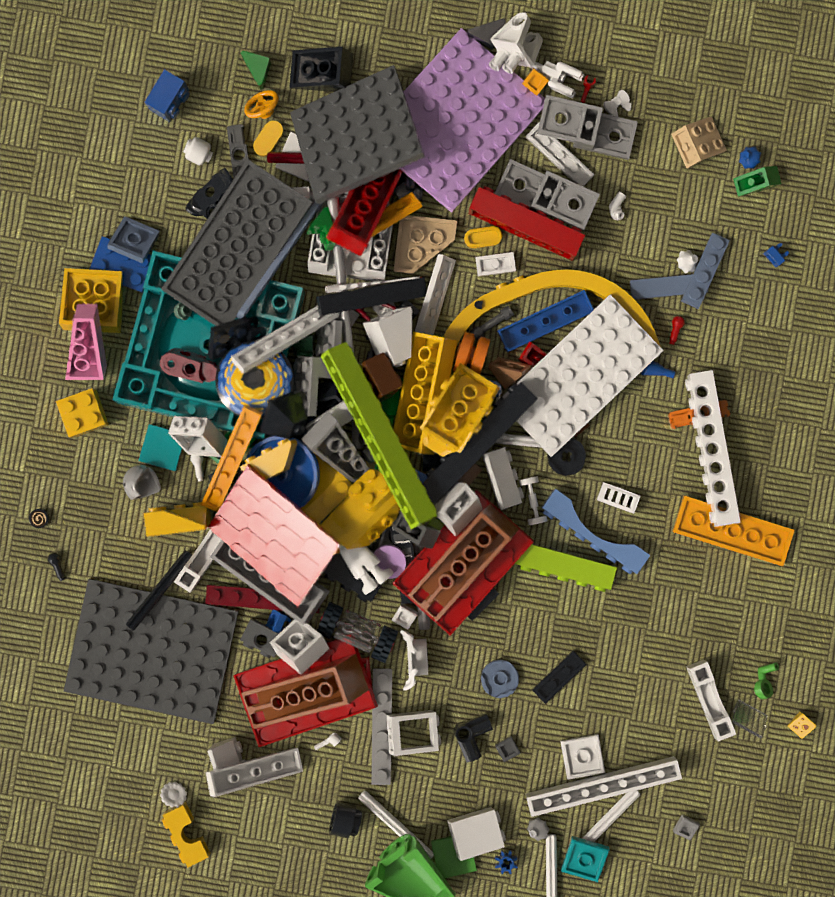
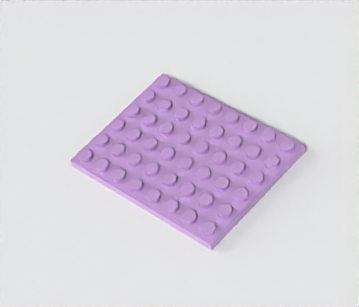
[399,28,545,213]

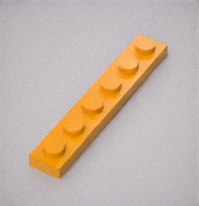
[201,405,263,512]

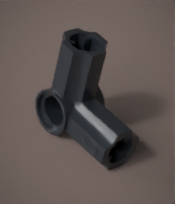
[453,714,493,763]

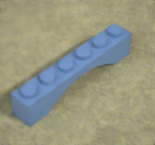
[541,489,650,575]

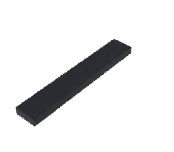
[316,277,427,316]

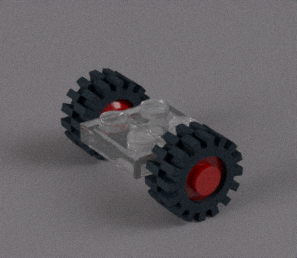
[317,601,398,663]

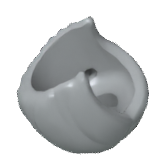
[123,465,161,500]

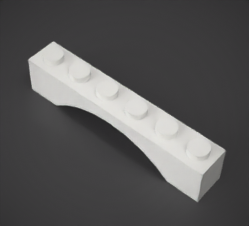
[174,530,221,593]

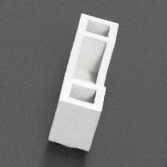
[686,660,736,741]

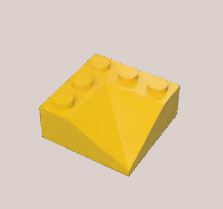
[144,502,211,537]

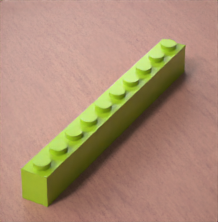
[321,342,438,529]
[429,518,617,592]

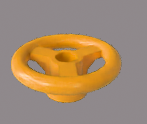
[244,90,279,119]

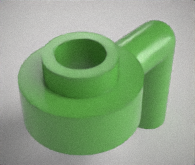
[754,663,779,700]

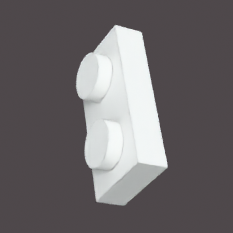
[475,252,516,277]

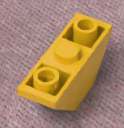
[240,438,297,479]

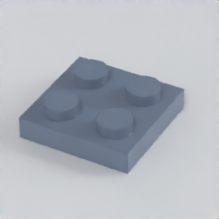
[108,216,160,263]

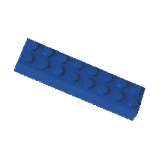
[497,290,594,353]

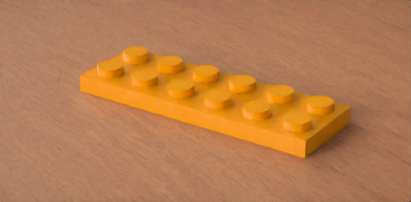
[672,496,795,566]

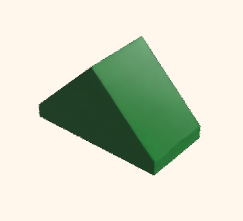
[240,51,271,90]

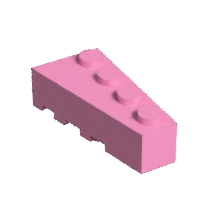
[65,304,107,380]

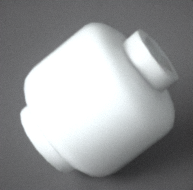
[183,137,213,166]

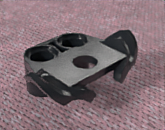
[185,168,233,219]

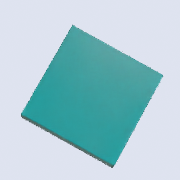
[138,424,183,471]
[561,836,609,882]

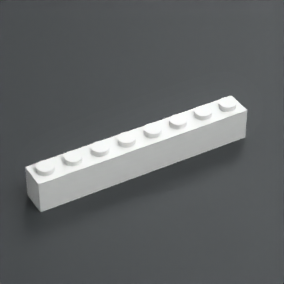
[525,756,682,817]

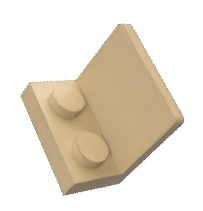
[671,117,727,169]

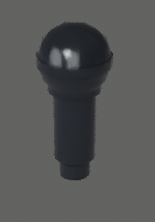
[47,552,65,581]

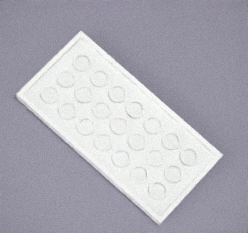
[503,295,664,457]

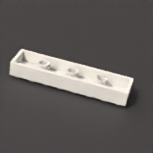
[206,748,303,797]

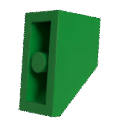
[733,166,782,197]

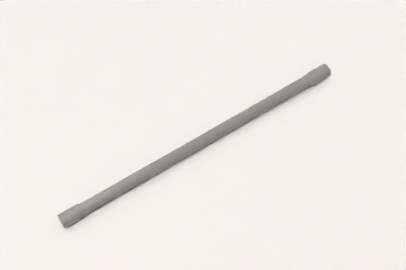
[327,197,365,449]

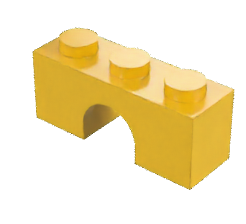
[162,802,211,868]

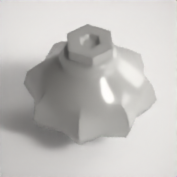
[527,817,550,841]

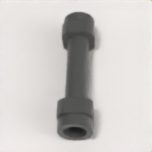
[470,306,514,340]

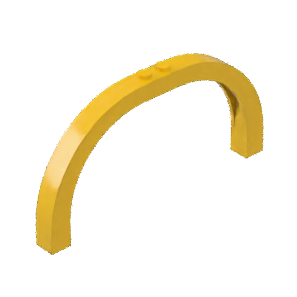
[443,269,661,378]

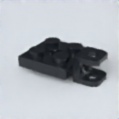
[208,316,266,360]

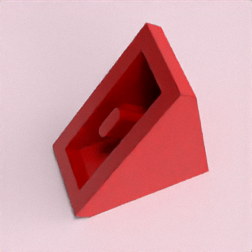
[518,342,547,368]

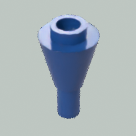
[641,360,675,378]

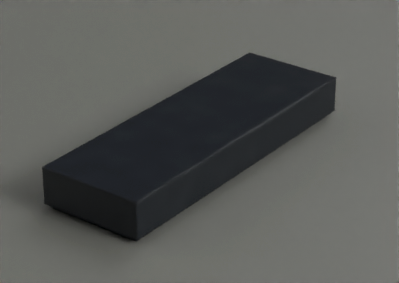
[532,650,587,704]

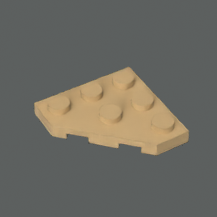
[394,215,457,274]

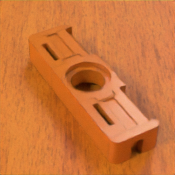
[668,400,730,429]

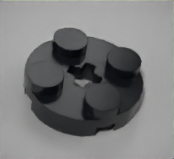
[547,438,586,476]

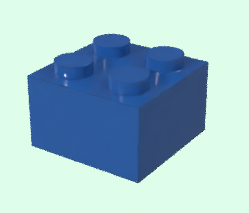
[144,69,190,122]

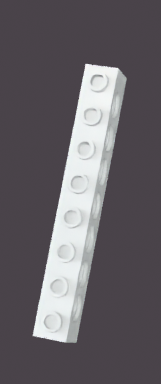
[685,370,741,527]

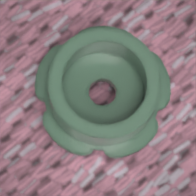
[174,302,192,320]

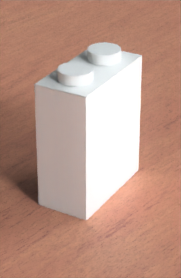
[447,807,506,861]

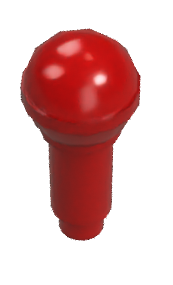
[669,316,685,345]

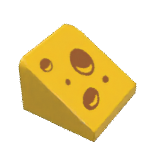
[787,712,816,739]

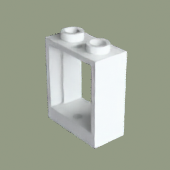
[168,416,227,457]
[387,710,441,756]

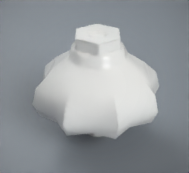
[677,250,698,273]

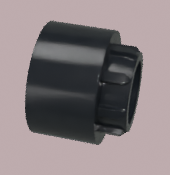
[329,802,362,839]

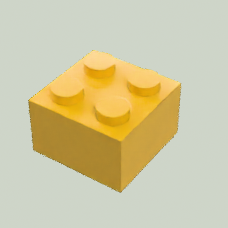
[56,388,109,438]

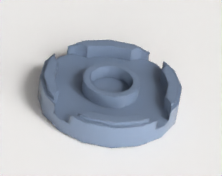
[481,659,519,698]

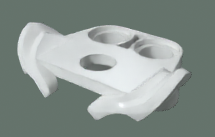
[400,630,428,690]

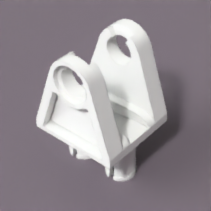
[489,12,543,74]

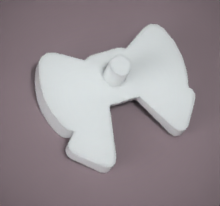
[604,90,632,117]

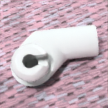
[609,191,626,220]

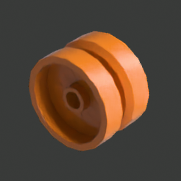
[453,332,491,375]

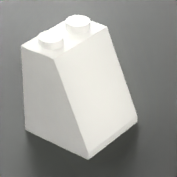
[363,306,412,367]

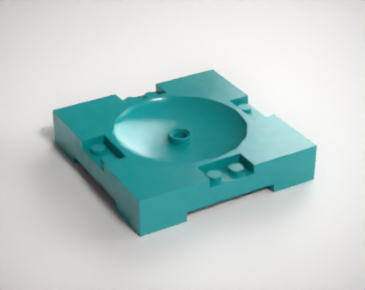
[113,251,305,440]

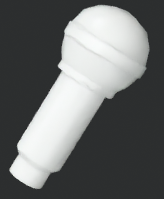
[190,455,204,481]

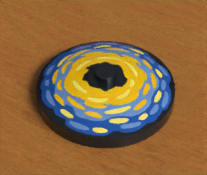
[215,341,294,419]

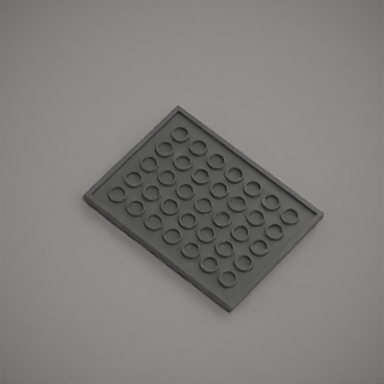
[63,579,239,724]

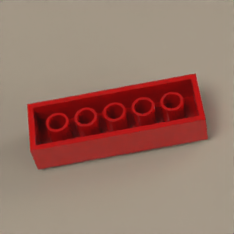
[326,169,403,256]
[468,186,585,261]

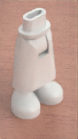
[338,545,394,595]

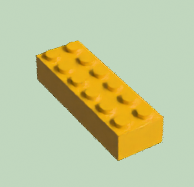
[393,332,457,455]

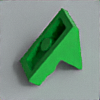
[306,207,336,251]

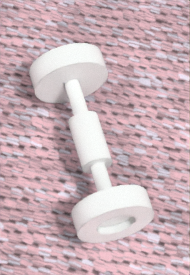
[519,476,548,525]

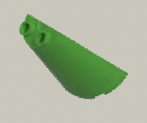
[365,834,456,897]

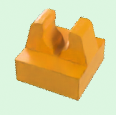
[522,68,549,95]

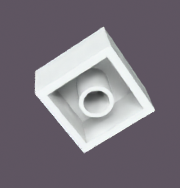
[270,619,329,675]

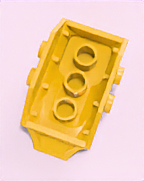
[420,363,500,457]
[320,469,400,550]

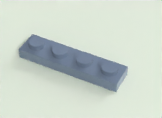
[681,233,730,309]

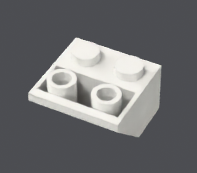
[434,481,483,536]

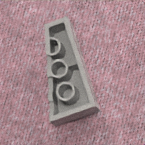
[302,411,370,483]

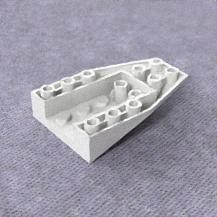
[308,191,393,282]

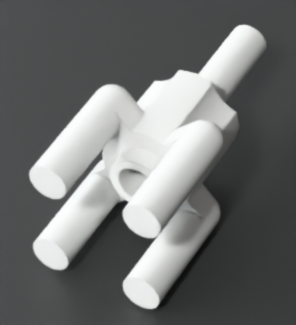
[529,61,584,99]

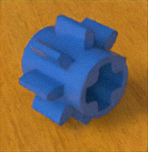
[495,850,518,874]

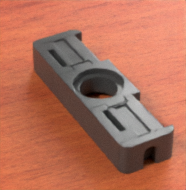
[227,124,249,179]

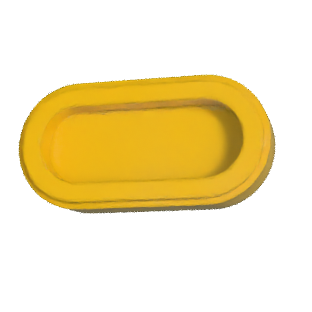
[253,121,283,157]
[464,226,502,249]

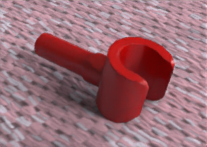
[580,75,596,104]

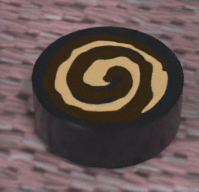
[29,509,50,528]

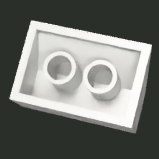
[483,448,524,510]

